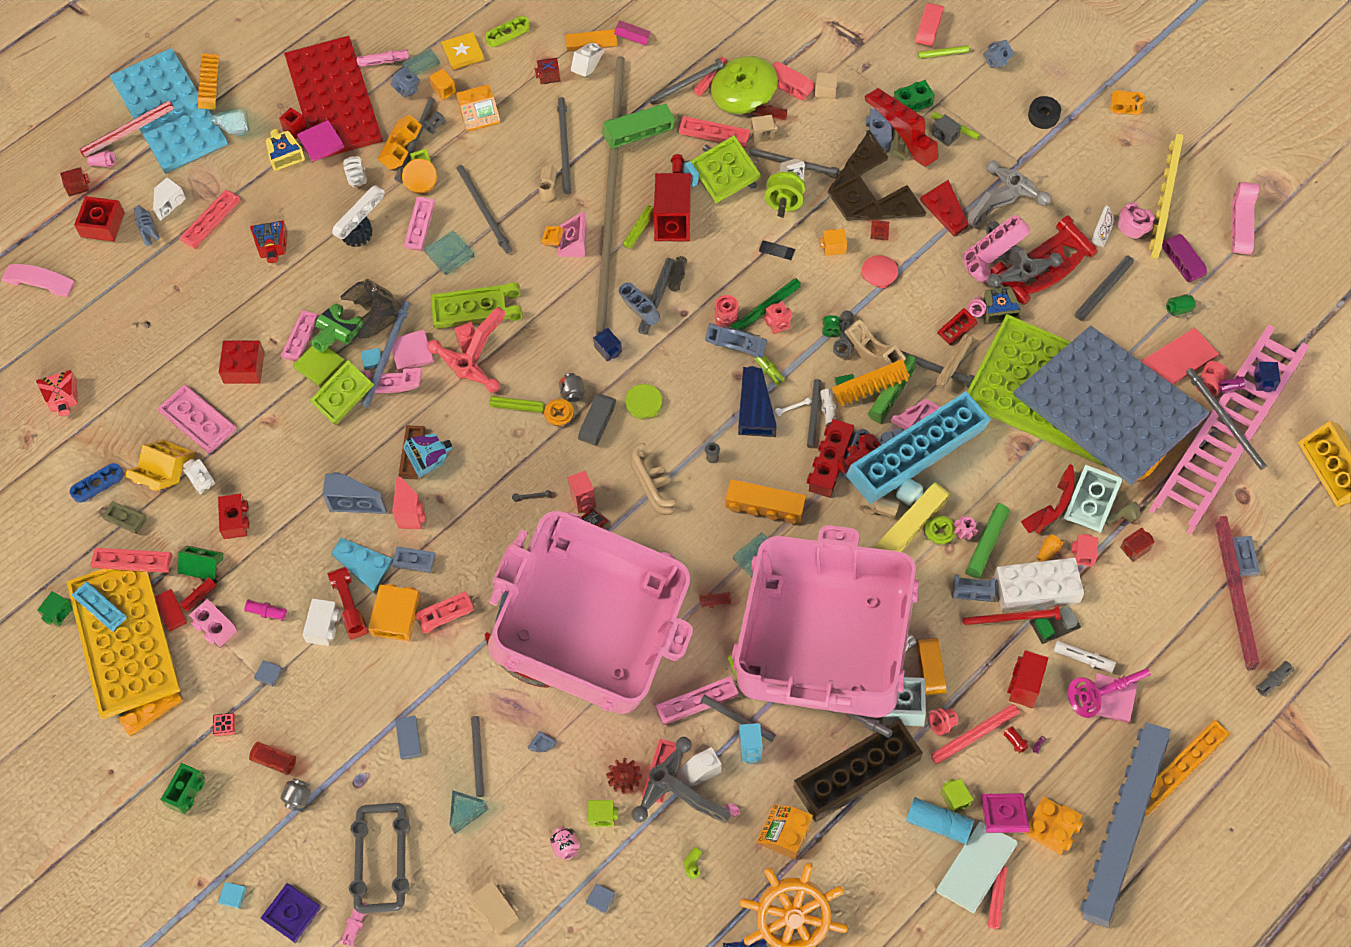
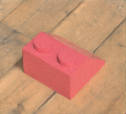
[392,477,426,529]

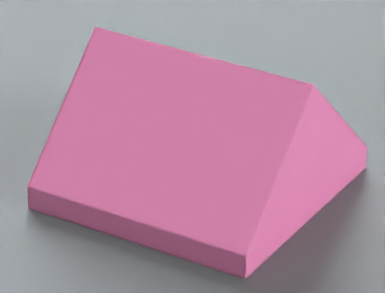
[557,211,587,257]

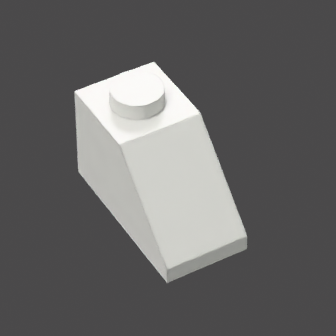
[676,747,722,789]

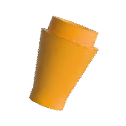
[1036,534,1063,562]

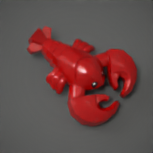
[837,433,881,473]

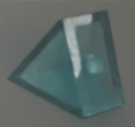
[449,790,489,834]

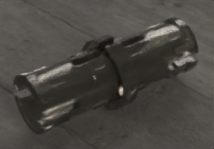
[668,256,687,292]

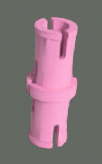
[340,902,368,947]

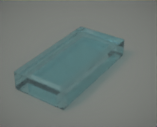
[402,49,440,75]

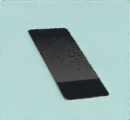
[759,240,795,260]

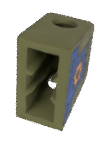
[983,285,1022,324]

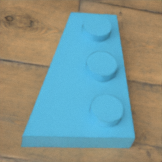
[331,538,393,594]

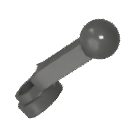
[833,310,854,358]

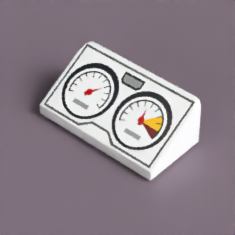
[1091,206,1115,247]

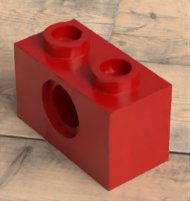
[218,493,250,539]

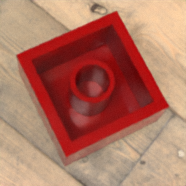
[74,196,125,242]
[218,340,265,384]
[1007,650,1049,708]

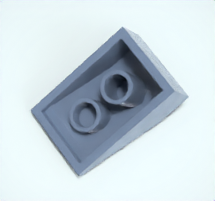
[322,472,387,514]

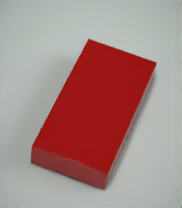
[155,589,187,632]

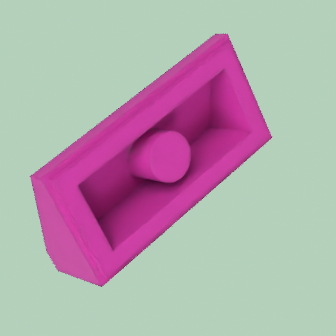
[614,20,651,46]

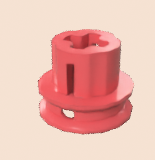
[928,708,958,736]

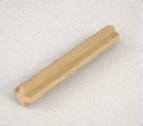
[936,334,973,388]

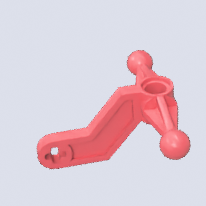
[427,307,506,393]

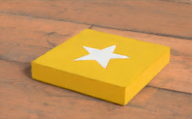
[441,32,484,70]

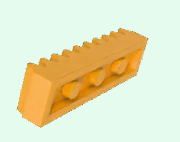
[198,53,219,110]
[832,359,910,407]

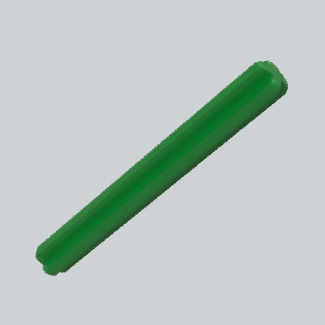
[729,278,801,330]

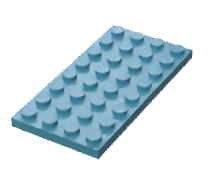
[110,48,228,173]

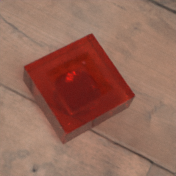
[870,220,890,240]

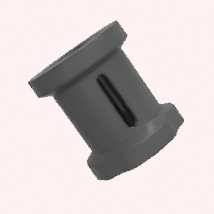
[423,111,446,134]

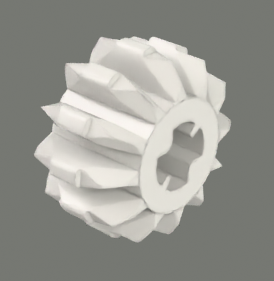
[343,156,367,187]

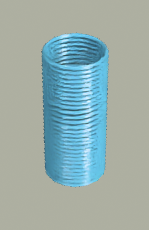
[906,797,975,845]

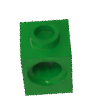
[37,591,73,626]

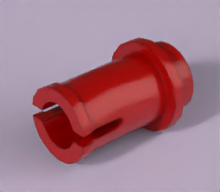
[671,154,685,173]
[1003,726,1029,753]

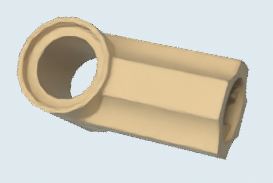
[538,164,557,202]
[859,496,900,519]

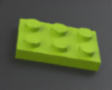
[309,360,374,425]

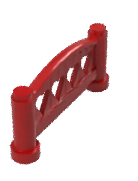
[990,215,1098,305]

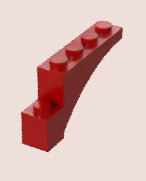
[865,88,938,167]

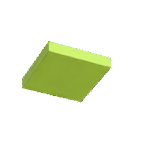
[293,346,345,388]

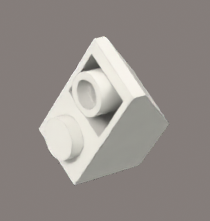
[571,43,604,77]
[780,159,805,181]
[153,178,186,221]

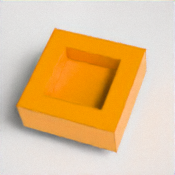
[541,226,564,246]

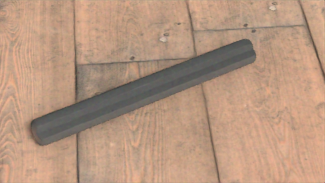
[1075,255,1134,320]
[638,258,675,335]

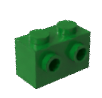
[160,763,205,815]

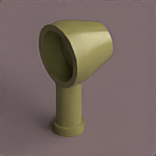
[1105,502,1141,527]

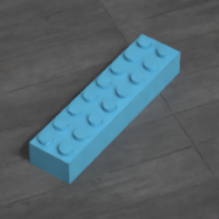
[846,391,991,505]

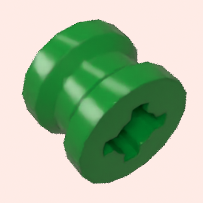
[822,315,841,337]

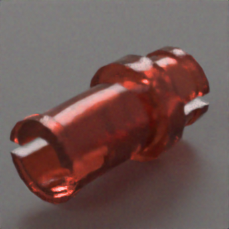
[699,592,731,608]

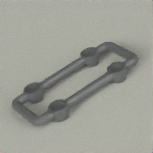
[349,802,411,914]

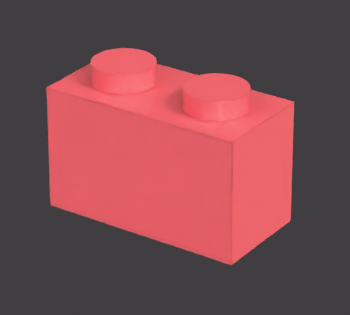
[567,470,596,513]

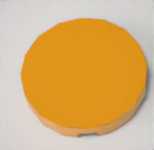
[402,159,438,194]

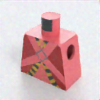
[36,370,78,416]

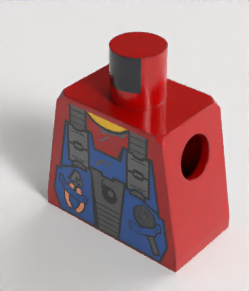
[250,220,288,263]

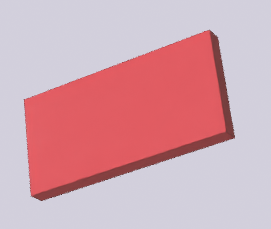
[1141,328,1219,385]

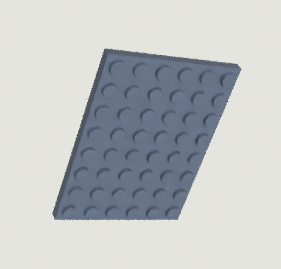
[1014,325,1209,485]

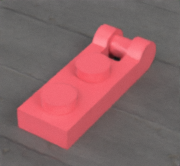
[416,591,475,633]

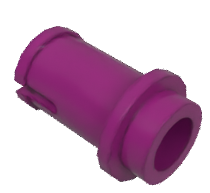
[1219,375,1245,393]

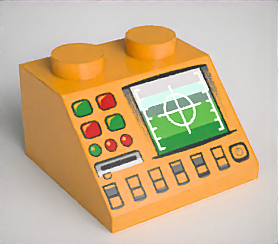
[456,84,500,132]
[757,805,813,860]

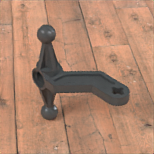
[985,220,1063,288]
[632,737,731,823]

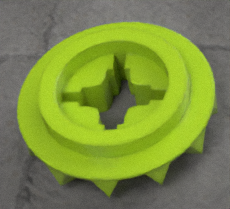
[925,516,956,545]

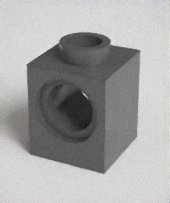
[932,114,961,146]

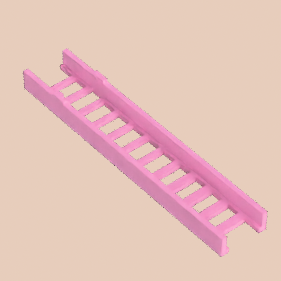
[1149,325,1309,535]

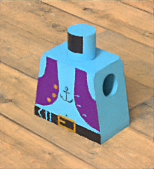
[403,434,453,478]

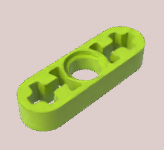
[485,16,530,47]

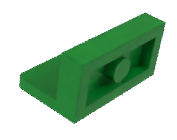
[177,545,223,581]

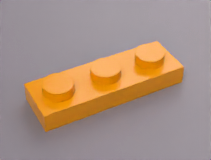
[118,693,183,736]

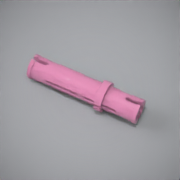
[357,49,409,67]

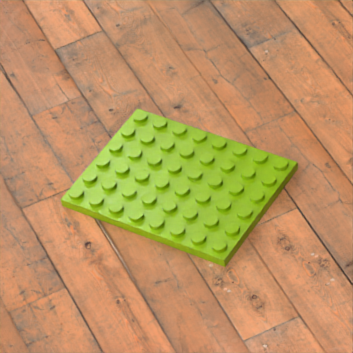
[967,314,1103,466]

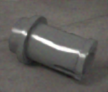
[705,442,720,463]

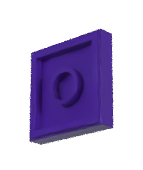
[261,883,322,943]

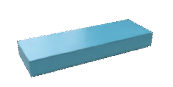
[72,581,127,632]

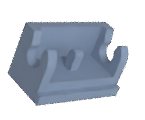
[953,574,995,602]

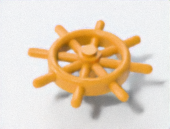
[739,863,848,947]

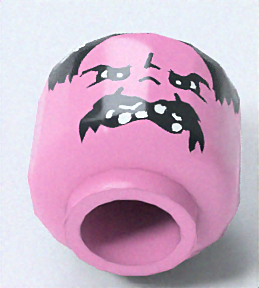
[550,826,580,860]

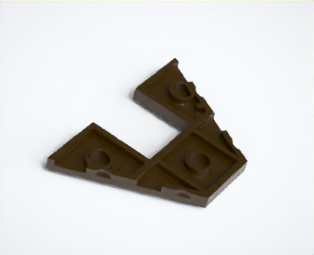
[828,130,926,221]

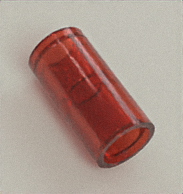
[249,741,296,775]

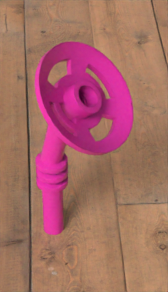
[1068,668,1151,718]

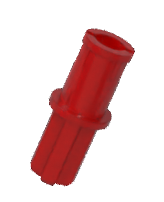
[180,577,217,612]

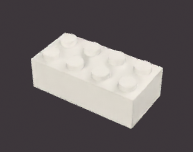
[994,558,1084,613]

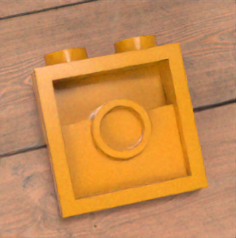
[1023,796,1084,855]

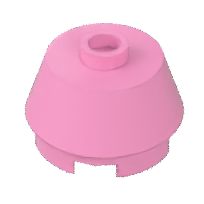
[1118,202,1155,239]

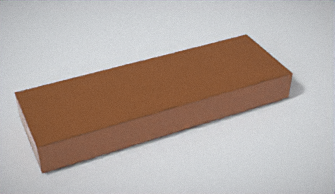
[398,425,426,479]

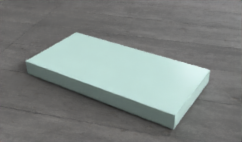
[936,821,1018,913]

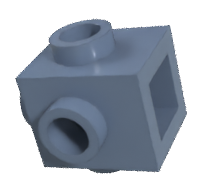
[983,40,1014,68]
[390,66,420,98]

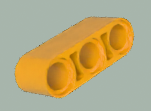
[917,638,946,695]

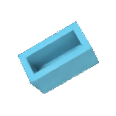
[739,723,763,764]

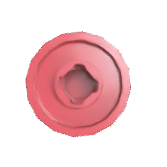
[715,295,739,327]
[1196,361,1229,397]

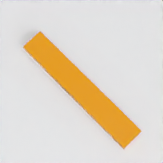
[1145,720,1231,816]

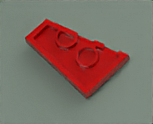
[920,180,968,236]

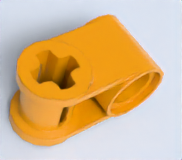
[1110,90,1146,115]

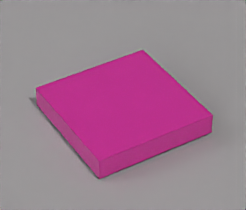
[297,120,344,162]
[981,793,1029,833]

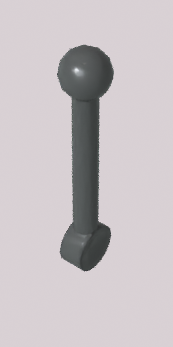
[512,490,552,502]

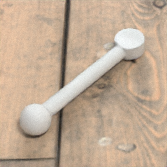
[775,397,812,416]

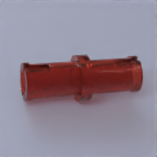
[751,105,788,120]

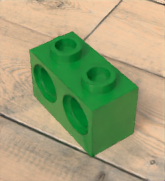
[893,80,935,112]

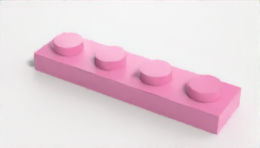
[656,676,739,726]

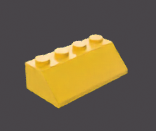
[1298,421,1351,507]

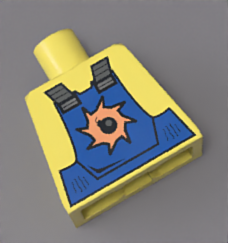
[266,129,305,171]

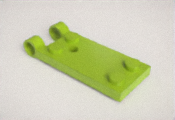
[431,282,523,329]

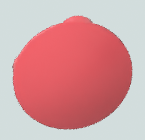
[862,255,898,289]

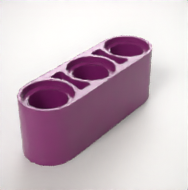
[1162,234,1207,282]

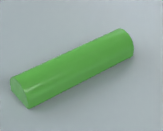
[868,355,916,424]
[965,503,1010,578]

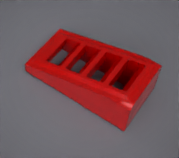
[937,308,978,345]

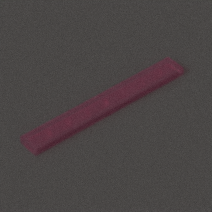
[1215,516,1260,671]

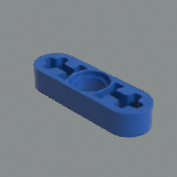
[70,463,124,503]

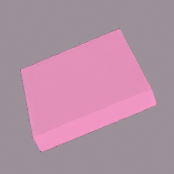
[392,330,434,373]
[1088,673,1137,724]

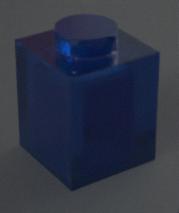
[593,328,622,362]
[1254,361,1281,392]

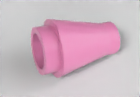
[88,150,116,168]
[968,296,986,317]

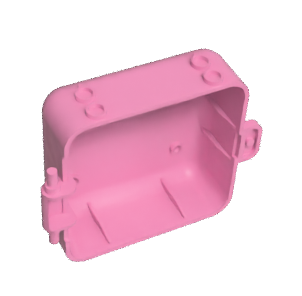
[488,511,693,714]
[732,525,919,718]

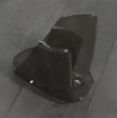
[340,279,402,338]

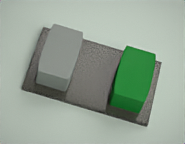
[1030,605,1081,644]

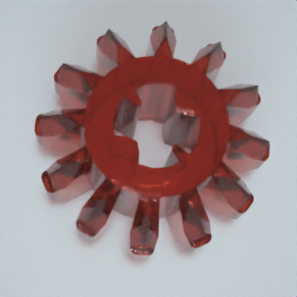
[606,758,642,794]

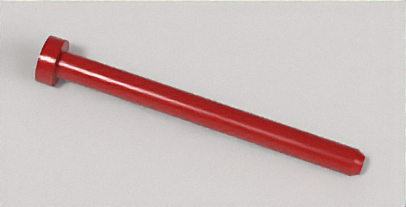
[962,605,1061,625]

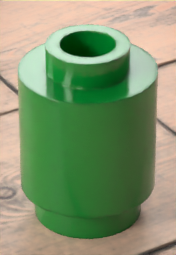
[1166,294,1196,316]

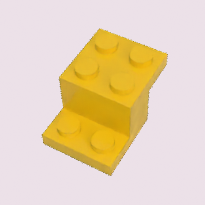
[125,439,196,491]

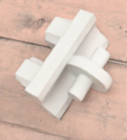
[183,459,216,495]

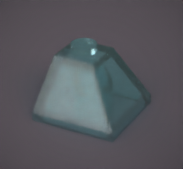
[209,107,250,137]

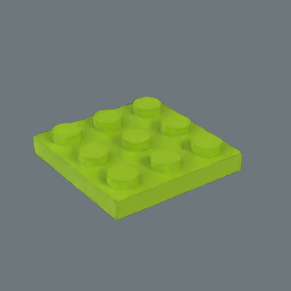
[689,135,761,204]

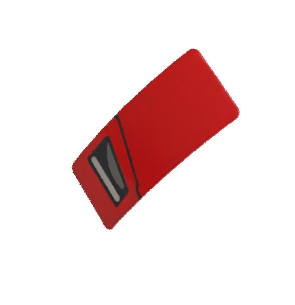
[1021,505,1054,533]

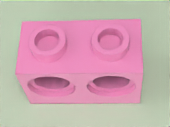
[189,599,238,648]

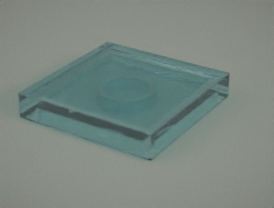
[424,230,475,276]

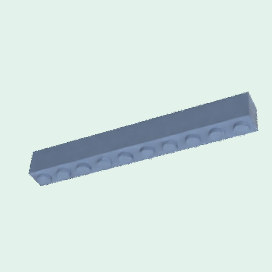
[1080,722,1170,928]

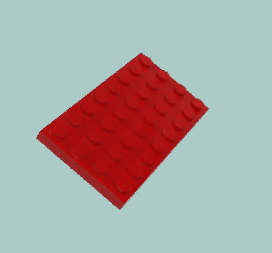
[284,36,383,158]

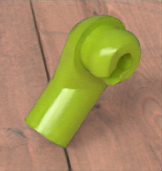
[683,847,702,879]

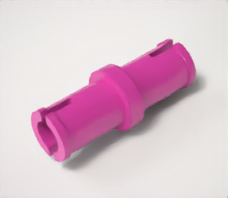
[244,599,287,621]

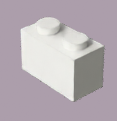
[302,599,340,646]

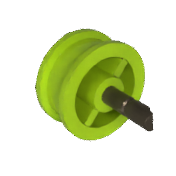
[764,171,805,218]

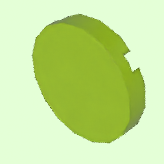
[625,384,662,419]

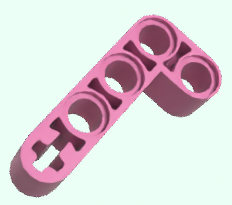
[1232,182,1259,255]
[962,215,1030,283]

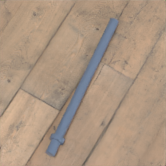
[362,301,410,408]

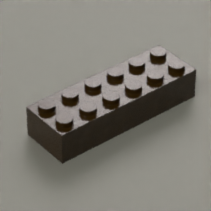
[793,718,923,823]

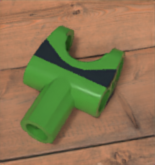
[311,304,365,352]

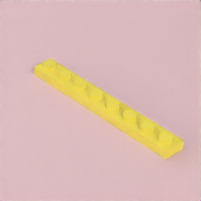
[1149,134,1184,259]

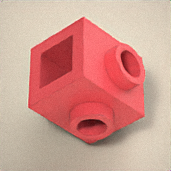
[764,302,792,334]

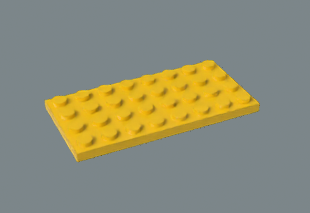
[66,569,181,719]

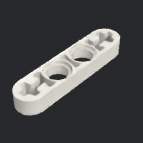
[332,185,385,240]

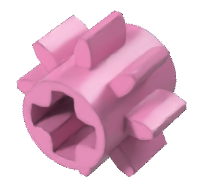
[953,515,978,540]

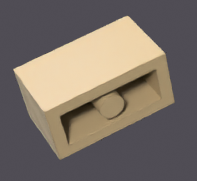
[471,881,518,935]

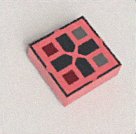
[213,713,235,736]

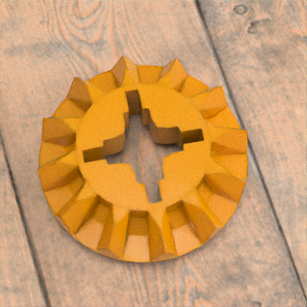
[544,399,574,427]

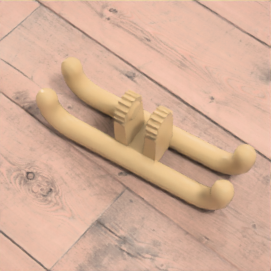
[631,443,676,515]

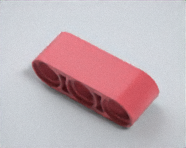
[916,3,944,46]
[772,62,815,100]

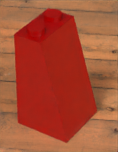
[653,173,691,241]

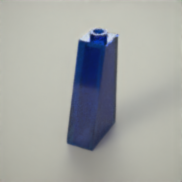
[738,366,777,437]

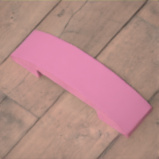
[1,264,75,297]
[361,368,422,393]

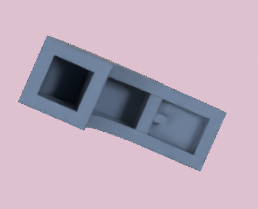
[705,323,767,358]

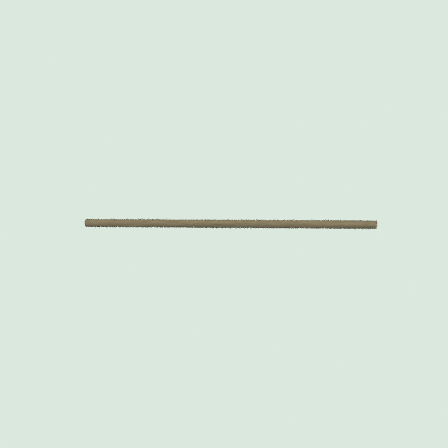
[596,56,625,336]

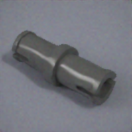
[1256,661,1294,697]

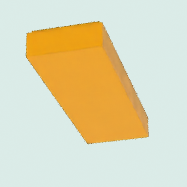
[565,29,617,51]

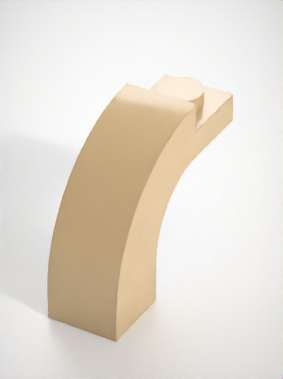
[844,319,906,369]

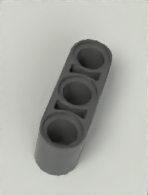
[578,393,616,446]

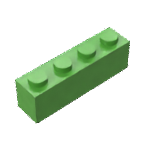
[602,103,675,149]

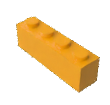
[725,479,806,524]

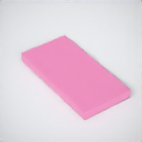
[157,384,236,454]

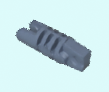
[134,205,160,246]

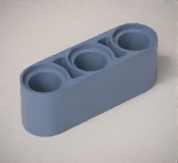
[619,282,660,325]

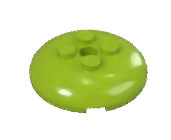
[711,56,778,114]

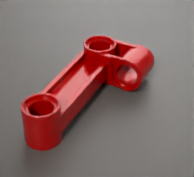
[327,566,369,640]

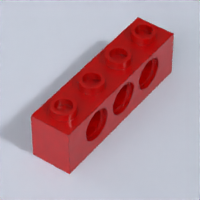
[806,419,854,498]

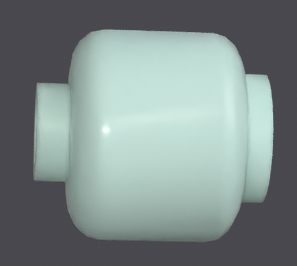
[895,478,924,506]

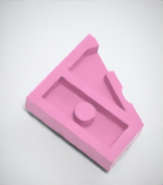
[891,399,940,430]

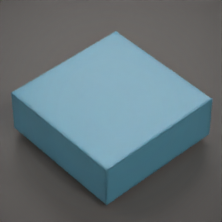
[684,162,699,187]
[361,348,381,370]
[218,882,247,909]

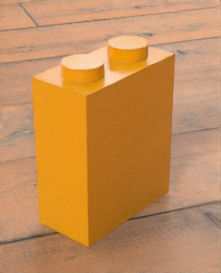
[368,584,421,642]

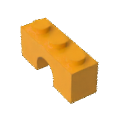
[377,114,422,170]

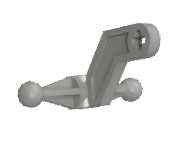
[968,160,1051,228]

